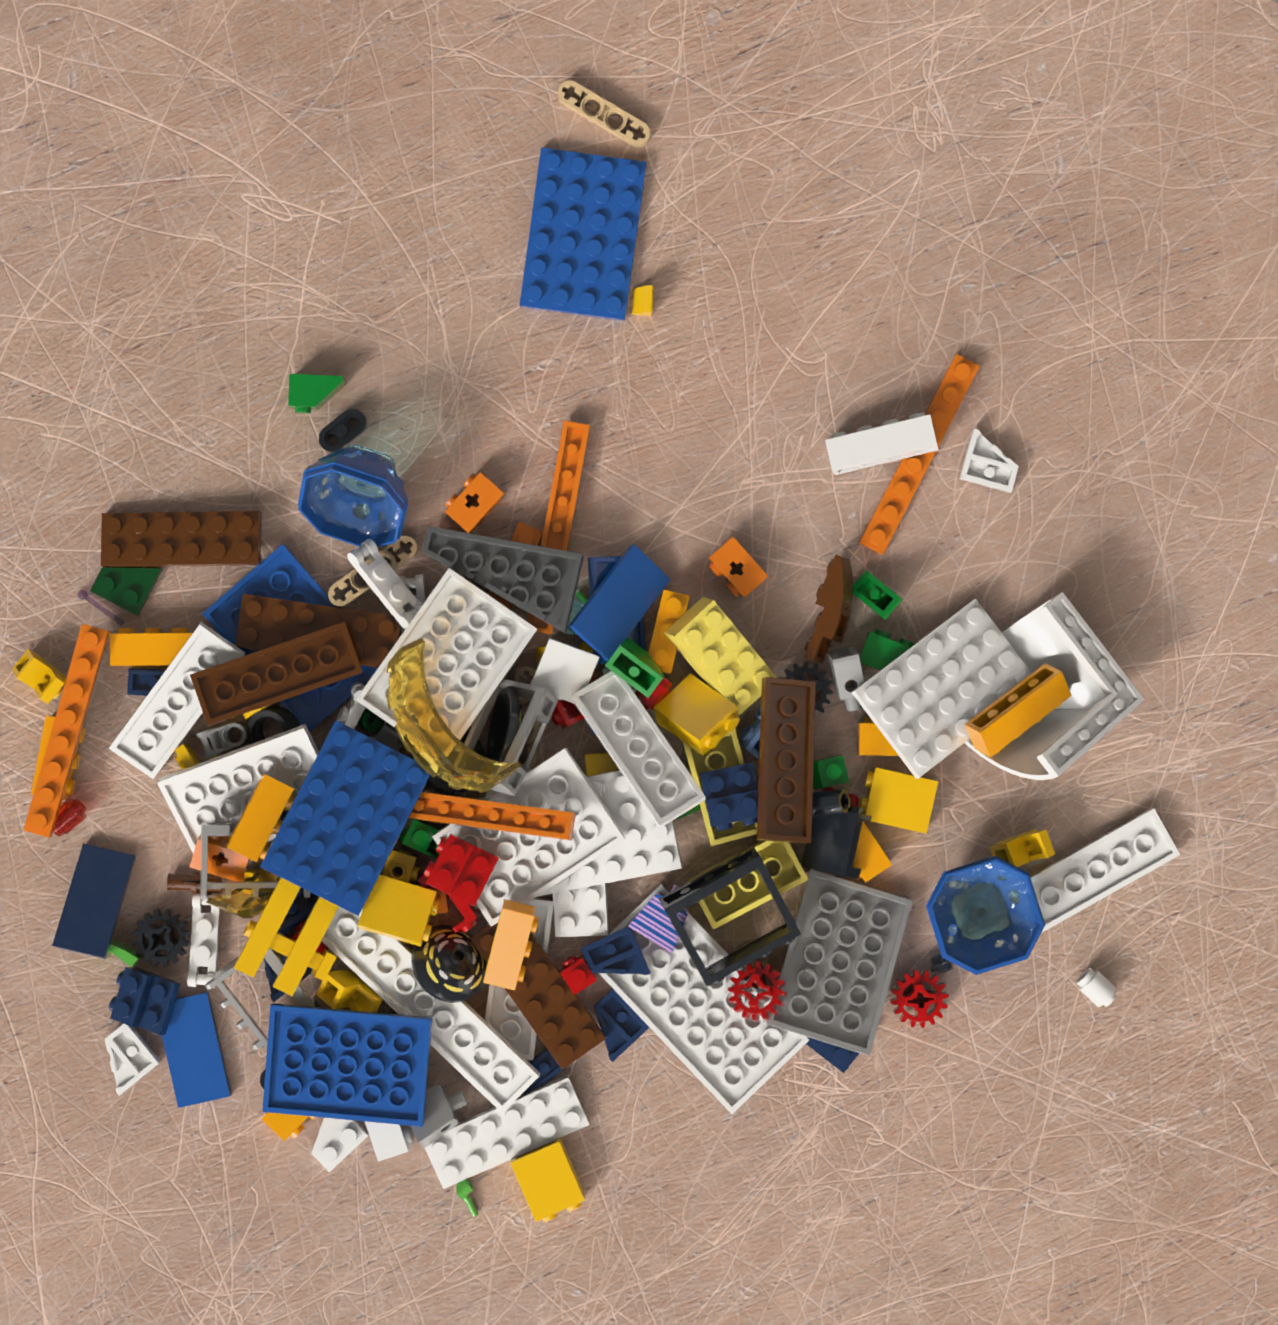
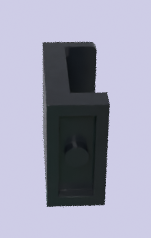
[801,806,872,879]

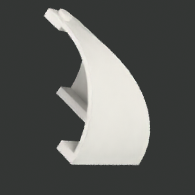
[965,592,1145,780]

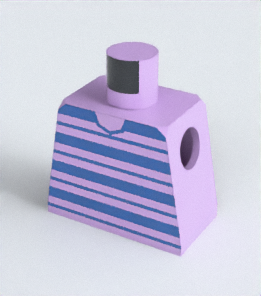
[629,884,689,953]

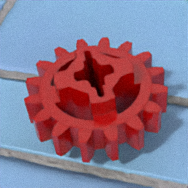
[727,962,787,1022]
[890,969,949,1028]

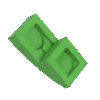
[103,940,143,967]

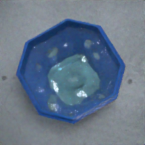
[298,444,408,547]
[926,856,1045,975]

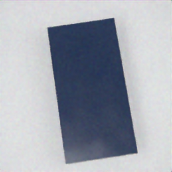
[52,843,136,960]

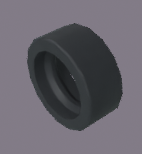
[247,706,299,744]

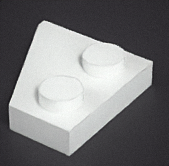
[959,429,1019,493]
[105,1024,161,1096]
[311,1118,369,1172]

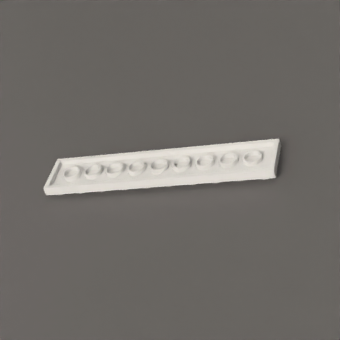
[321,907,540,1113]

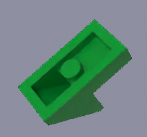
[853,570,903,620]

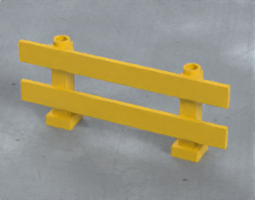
[233,837,399,996]

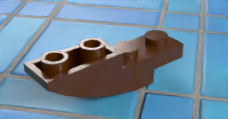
[804,554,853,663]

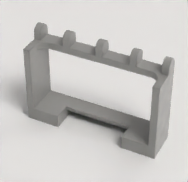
[445,679,558,796]
[200,822,310,899]
[205,948,322,1050]

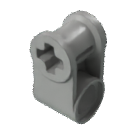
[196,722,248,759]

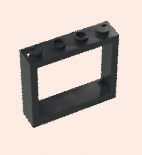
[659,846,801,986]

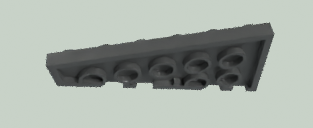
[422,526,584,634]

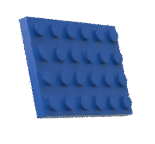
[519,148,646,321]
[202,544,378,733]
[260,721,433,916]
[262,1003,432,1127]

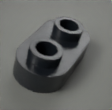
[319,409,367,453]

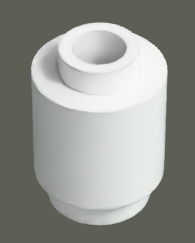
[1076,967,1117,1007]

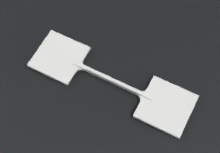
[485,638,599,797]

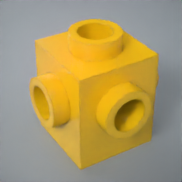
[381,848,420,883]

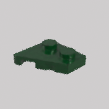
[90,567,163,616]

